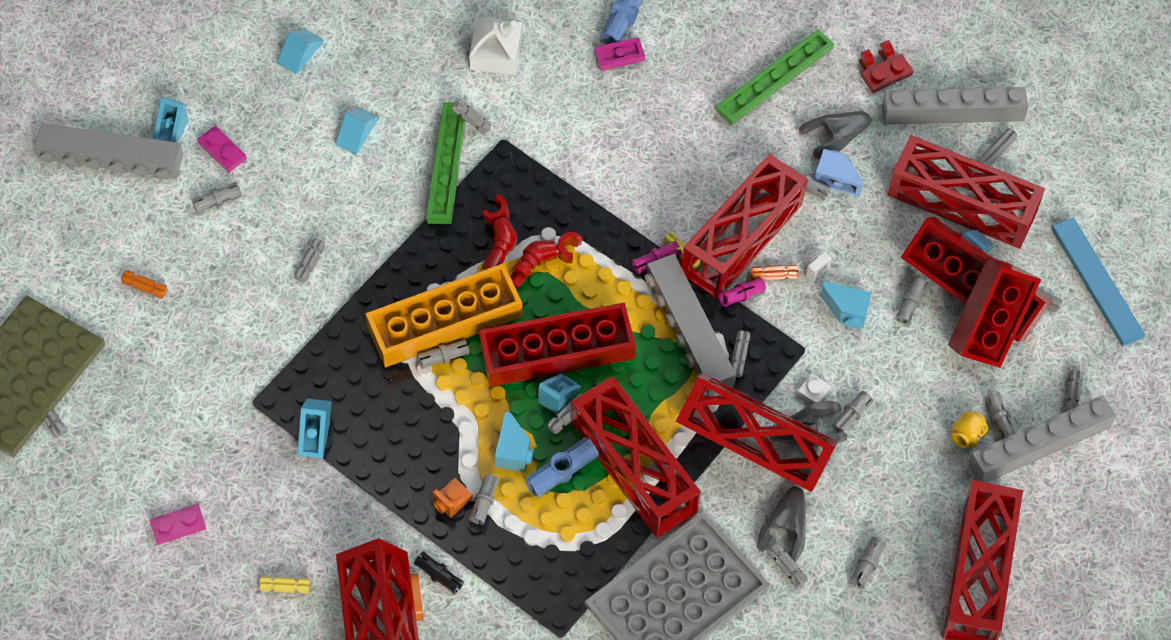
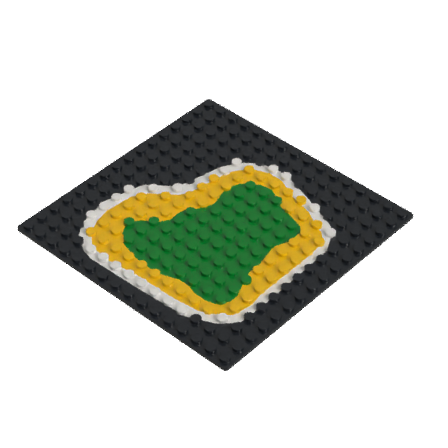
[253,140,805,638]

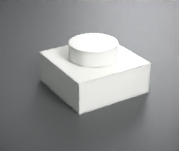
[806,252,832,283]
[797,373,832,404]

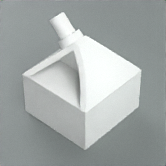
[469,17,523,75]

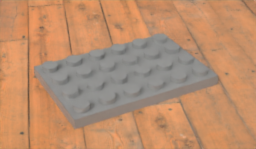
[585,511,770,640]

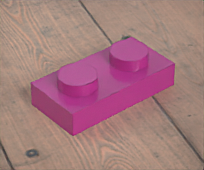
[594,37,645,71]
[197,125,247,173]
[149,504,206,545]

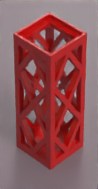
[887,135,1045,249]
[680,154,808,299]
[675,373,838,492]
[571,376,701,538]
[942,480,1023,640]
[336,538,419,640]

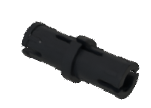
[414,551,464,595]

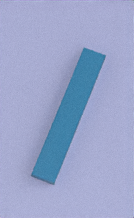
[1051,217,1145,347]

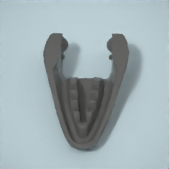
[799,111,872,159]
[769,401,848,446]
[758,486,806,561]

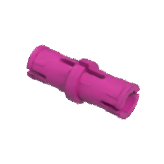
[632,241,682,274]
[719,277,766,307]

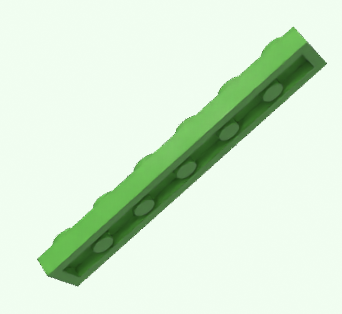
[716,29,834,126]
[426,102,466,224]

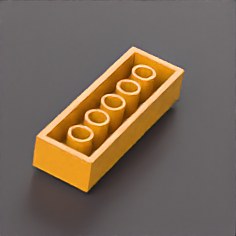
[365,263,523,368]

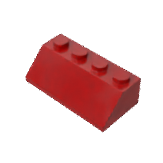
[948,256,1042,368]

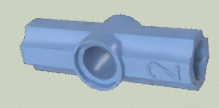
[600,0,643,44]
[525,437,599,498]

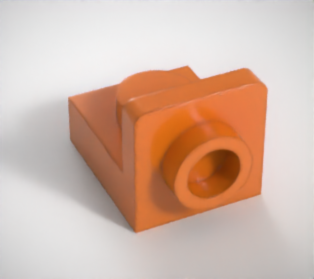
[432,478,473,518]

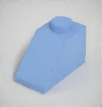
[815,149,863,197]

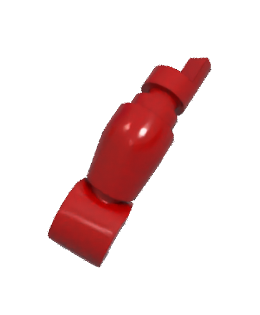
[481,195,517,270]
[510,232,582,288]

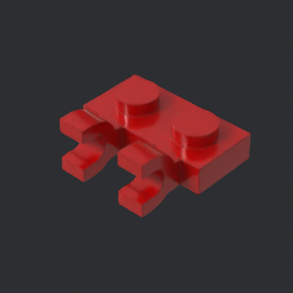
[859,40,914,93]

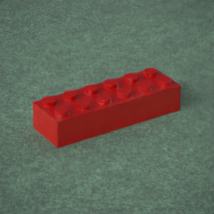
[900,217,1053,342]
[479,302,636,387]

